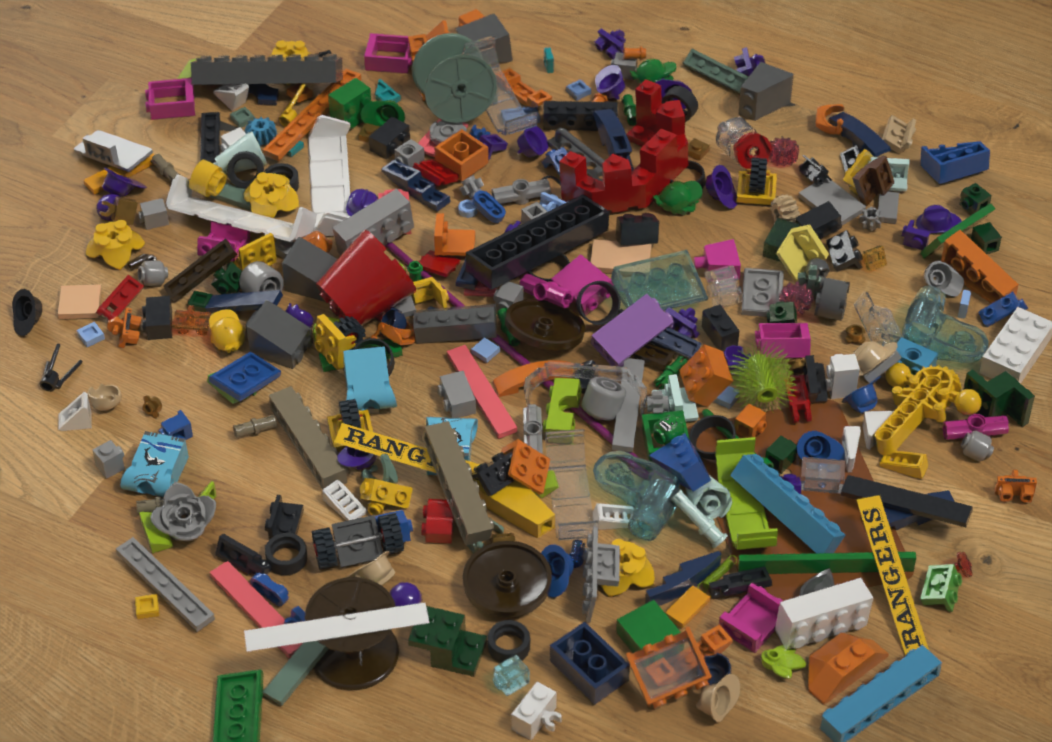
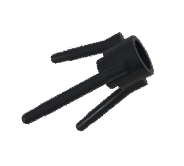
[39,343,83,392]

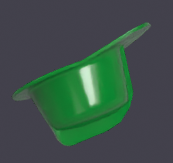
[361,100,405,126]

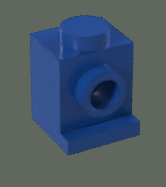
[158,410,193,440]

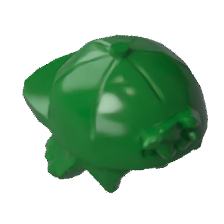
[630,58,677,83]
[653,181,702,215]

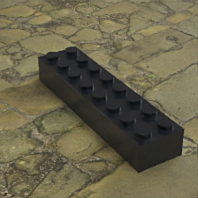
[466,195,609,290]

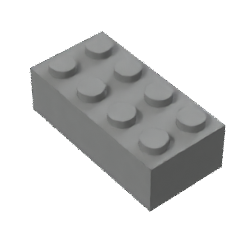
[332,189,414,255]

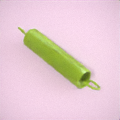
[698,555,737,592]

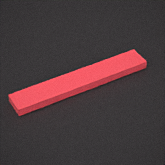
[447,345,517,439]
[210,561,303,659]

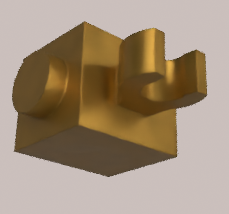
[100,196,138,225]

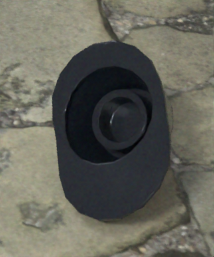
[12,289,43,336]

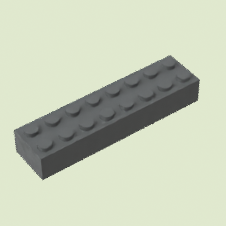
[191,54,343,85]

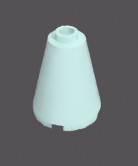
[213,131,268,175]
[685,475,732,520]

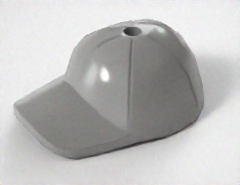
[924,261,964,297]

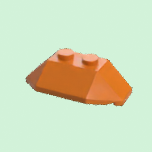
[808,632,889,705]

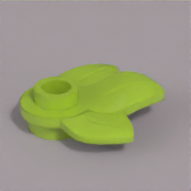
[761,645,806,679]

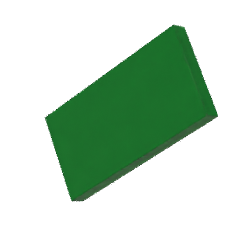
[920,204,996,258]
[213,669,264,742]

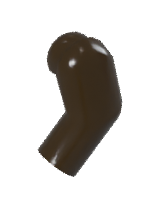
[127,254,157,270]

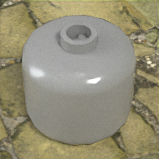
[239,261,284,293]
[581,377,626,421]

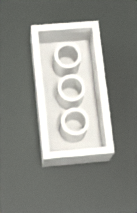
[979,307,1052,384]
[775,578,873,649]

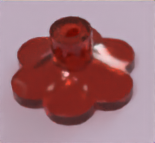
[954,552,973,577]

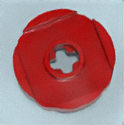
[733,132,772,169]

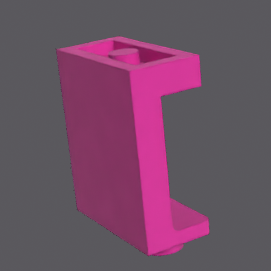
[197,221,250,262]
[551,254,613,315]
[719,583,783,653]

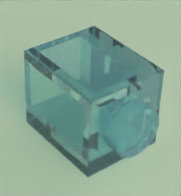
[493,655,529,696]

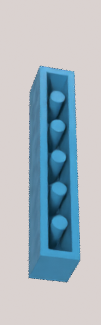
[730,454,845,553]
[820,645,942,742]

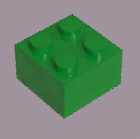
[328,78,371,130]

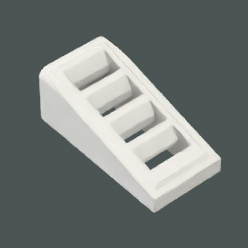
[842,426,861,472]
[322,480,367,521]
[592,503,640,530]

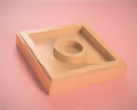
[58,285,102,319]

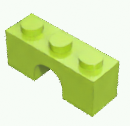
[543,378,582,442]

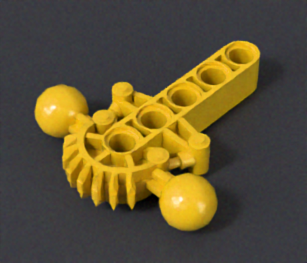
[875,363,982,455]

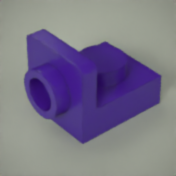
[479,134,508,160]

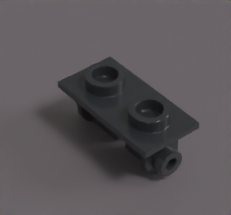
[799,155,832,185]

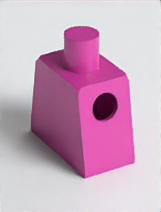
[693,239,741,280]

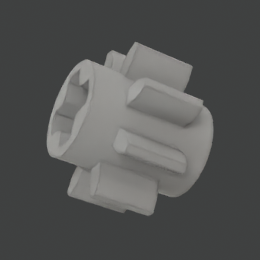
[459,175,484,198]
[859,207,884,231]
[647,391,668,413]

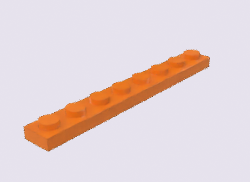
[263,69,361,161]

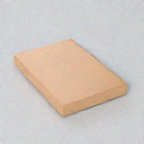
[591,240,652,276]

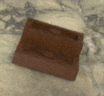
[852,155,895,206]

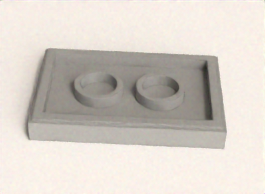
[798,178,866,225]
[741,268,784,317]

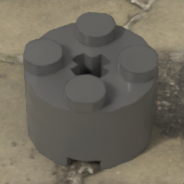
[814,277,850,321]

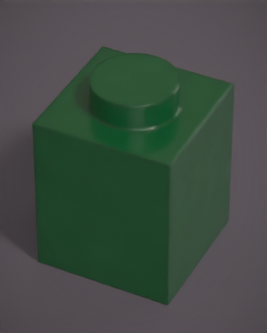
[971,222,1002,254]
[765,435,797,474]

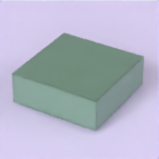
[230,107,255,128]

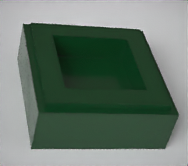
[187,291,213,313]

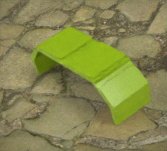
[715,437,778,550]

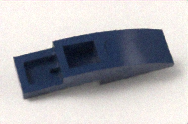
[593,109,634,172]

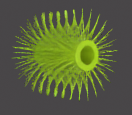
[728,341,796,414]

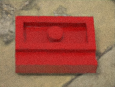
[413,159,459,186]

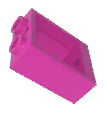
[364,33,412,74]
[145,78,196,120]
[755,323,811,358]

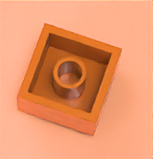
[435,129,488,181]
[679,344,733,407]

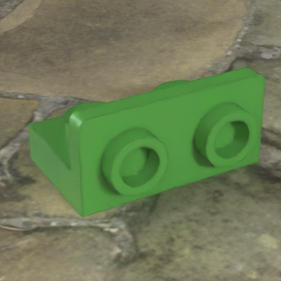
[920,564,962,612]

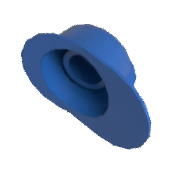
[842,376,881,413]
[797,431,845,472]
[541,544,574,597]

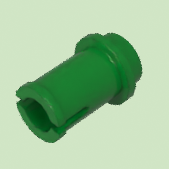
[407,261,423,282]

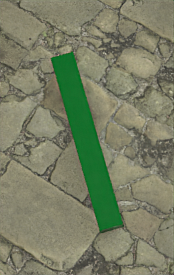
[738,552,916,574]

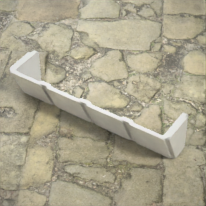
[308,115,350,236]
[166,175,317,242]

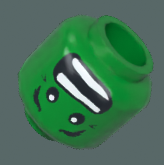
[653,415,685,445]

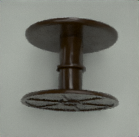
[305,577,399,690]

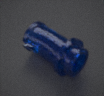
[569,539,586,568]

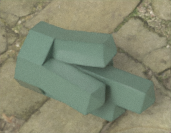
[798,265,822,301]

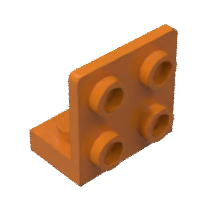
[434,213,476,256]
[501,439,550,495]

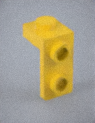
[842,149,873,195]
[412,277,449,309]
[360,478,413,508]

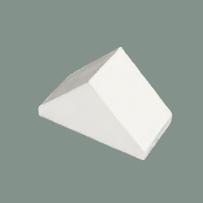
[213,84,249,111]
[59,392,92,431]
[862,411,894,450]

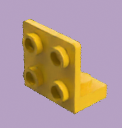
[231,233,277,271]

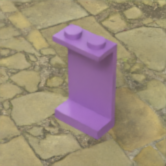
[591,294,674,372]

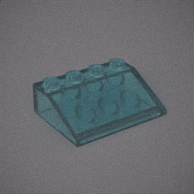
[611,250,708,311]

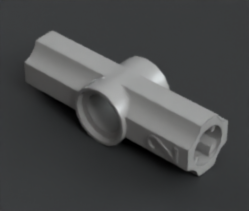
[491,179,551,205]
[523,404,543,454]

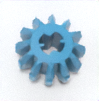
[245,116,277,147]

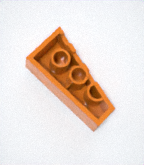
[941,230,1019,304]

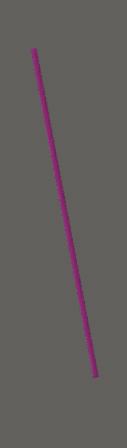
[385,242,678,497]

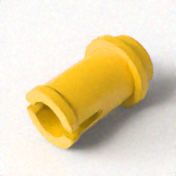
[368,501,386,516]

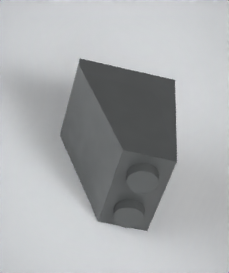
[455,13,513,63]
[738,62,794,121]
[282,237,337,303]
[247,300,313,369]

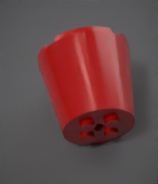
[316,230,416,326]

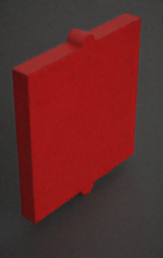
[419,250,461,277]

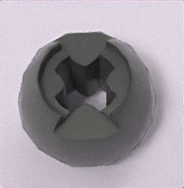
[805,258,830,281]

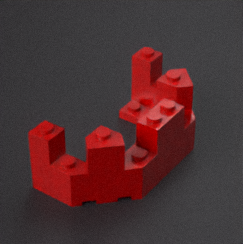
[559,79,688,213]

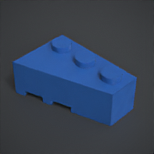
[920,141,990,184]
[649,433,711,492]

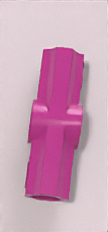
[519,274,574,308]
[942,414,1009,440]

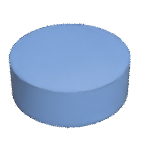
[458,200,478,218]

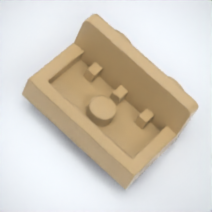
[882,115,916,154]

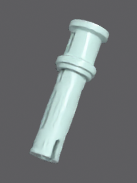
[671,490,728,549]

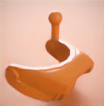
[816,104,844,134]
[371,321,416,345]

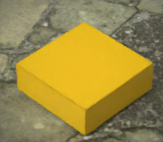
[135,594,160,619]

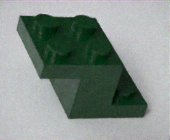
[963,369,1035,427]
[408,606,487,677]

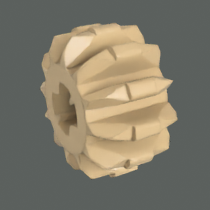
[770,195,800,228]

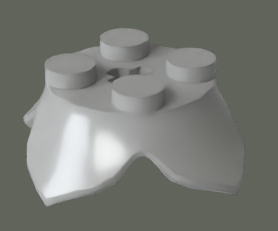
[150,482,216,541]

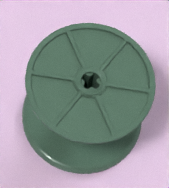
[412,33,497,123]

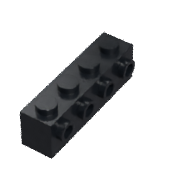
[543,101,618,131]

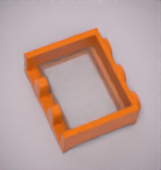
[626,626,712,709]

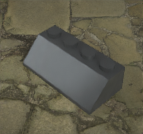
[414,304,497,344]

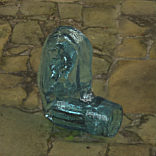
[902,285,989,363]
[593,451,680,541]

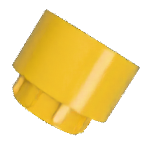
[189,159,227,197]

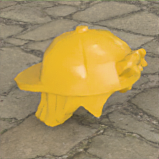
[209,310,246,353]

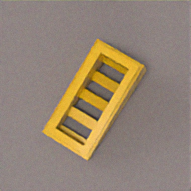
[879,451,928,479]

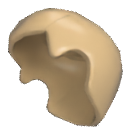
[87,384,122,411]

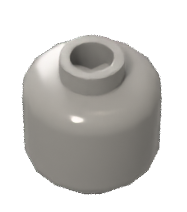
[138,260,168,286]
[961,431,994,462]

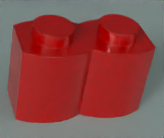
[421,499,454,544]

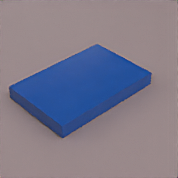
[209,352,281,401]

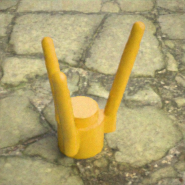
[278,83,306,127]

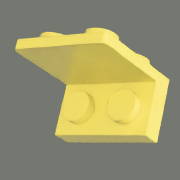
[776,225,829,282]

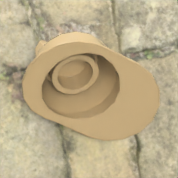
[852,341,898,376]
[347,551,395,585]
[696,674,740,722]

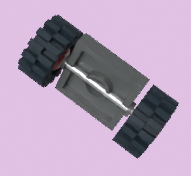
[312,513,404,569]

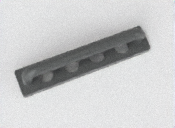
[548,128,605,182]

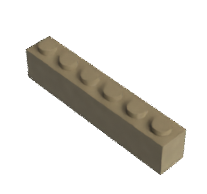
[269,386,349,489]
[422,421,494,545]

